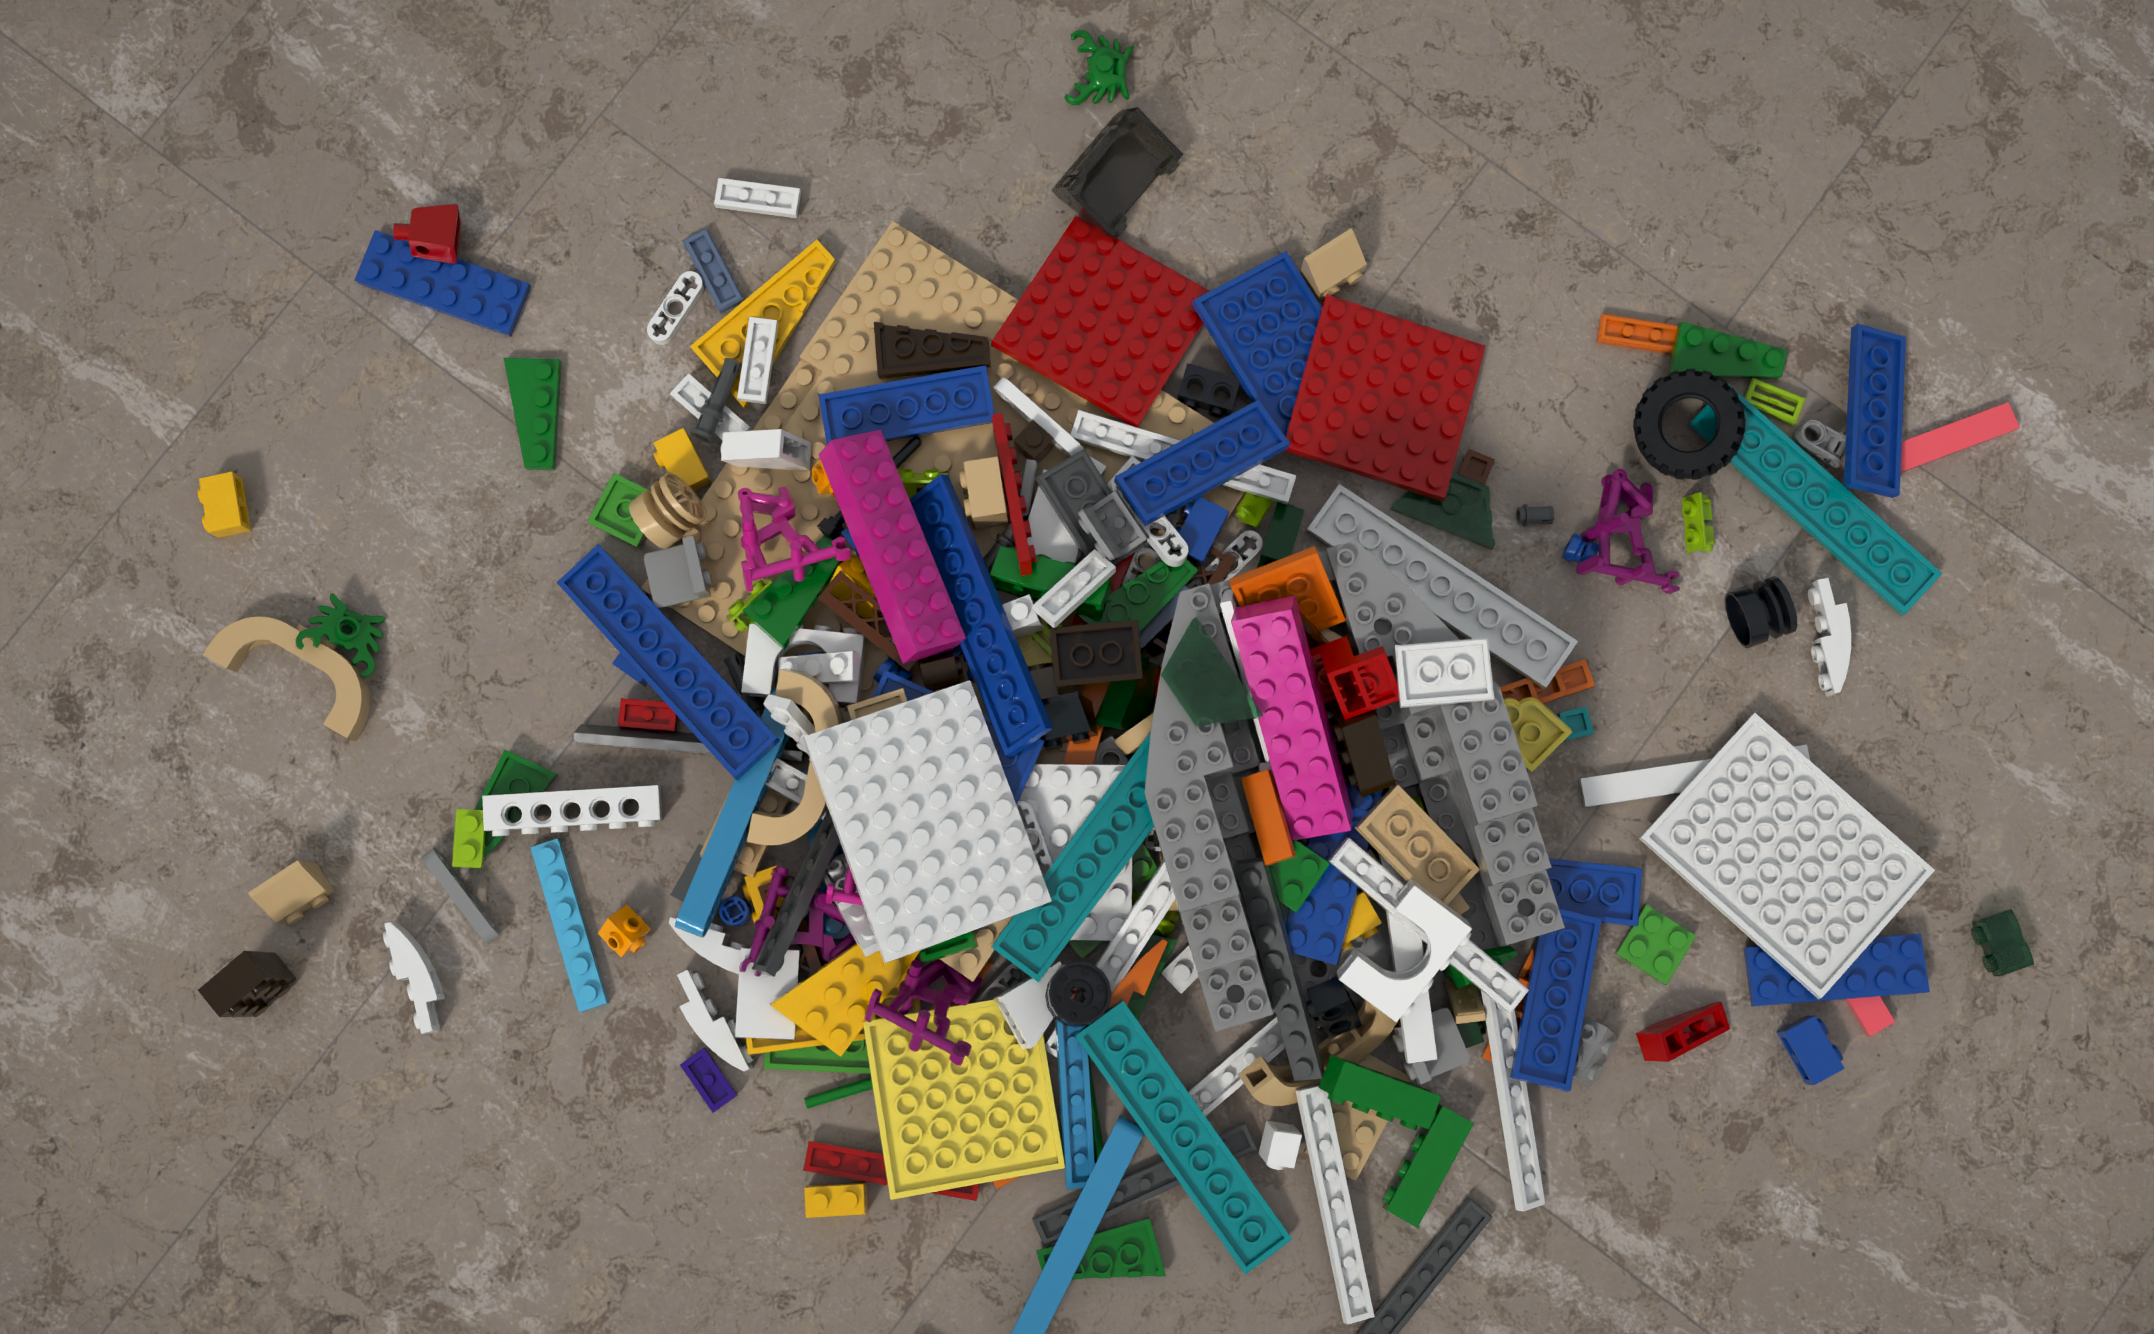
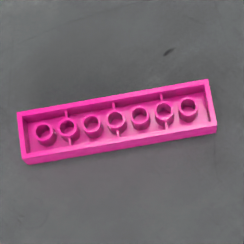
[818,430,966,664]
[1231,596,1354,841]

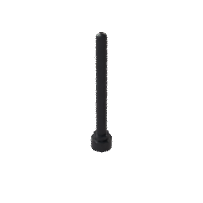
[817,436,922,540]

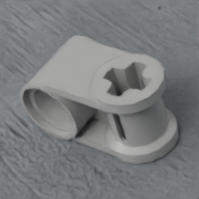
[1792,420,1846,468]

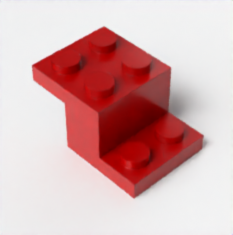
[1310,636,1399,720]

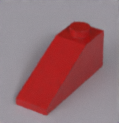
[1636,1002,1730,1062]

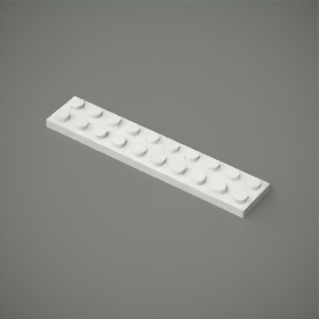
[1307,484,1578,690]

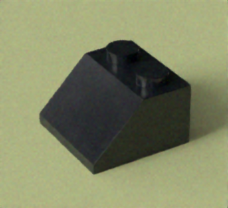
[1039,691,1098,750]

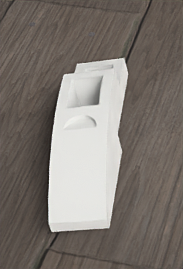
[1808,578,1851,697]
[822,854,879,957]
[668,917,748,974]
[383,922,445,1034]
[677,970,754,1072]

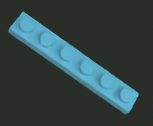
[530,838,609,1012]

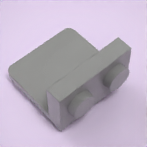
[1078,490,1149,561]
[644,535,713,609]
[1392,1008,1470,1084]
[1573,1016,1618,1088]

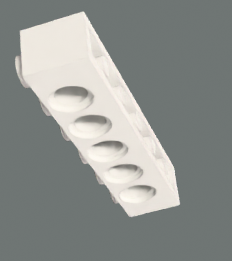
[482,785,662,836]

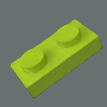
[452,809,486,868]

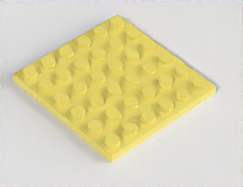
[863,999,1065,1200]

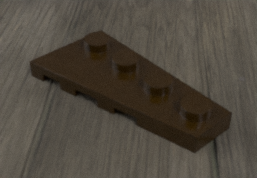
[874,322,991,379]

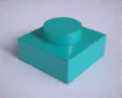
[1557,706,1594,742]

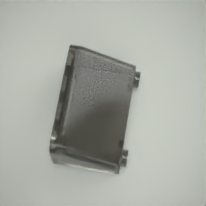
[1052,107,1183,237]

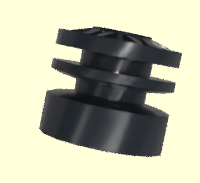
[1725,576,1798,649]
[1045,961,1112,1028]

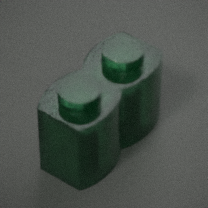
[1971,909,2034,977]

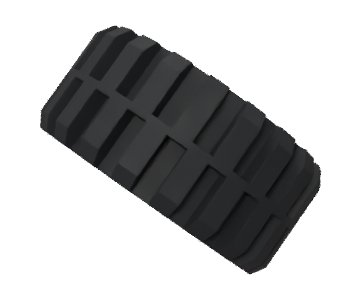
[1633,369,1746,480]

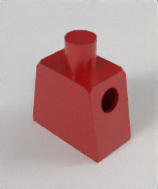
[393,204,461,264]

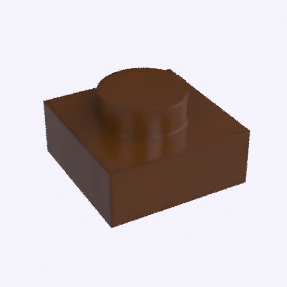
[1457,449,1495,487]

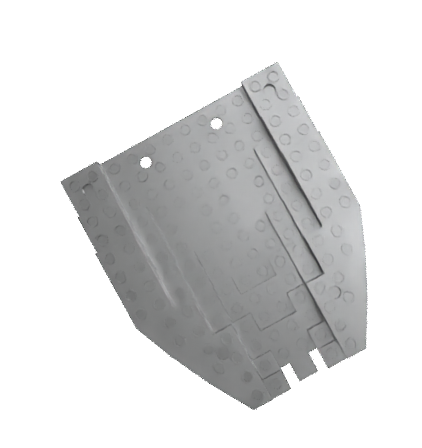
[1145,540,1565,1032]

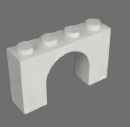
[741,624,867,706]
[1336,879,1472,1023]

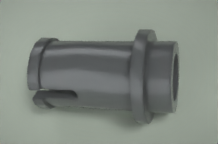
[1516,504,1554,527]

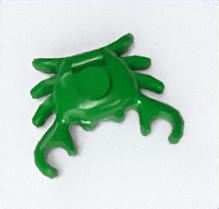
[1064,30,1134,105]
[296,593,385,678]

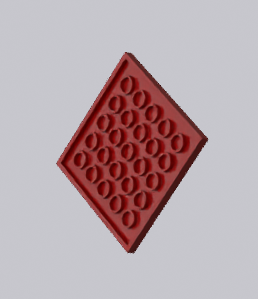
[991,216,1210,428]
[1285,294,1485,501]

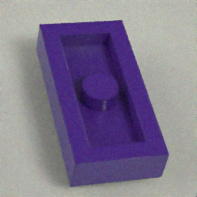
[680,1047,738,1113]

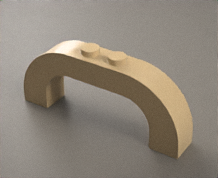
[203,616,370,741]
[747,668,843,845]
[1238,999,1398,1106]

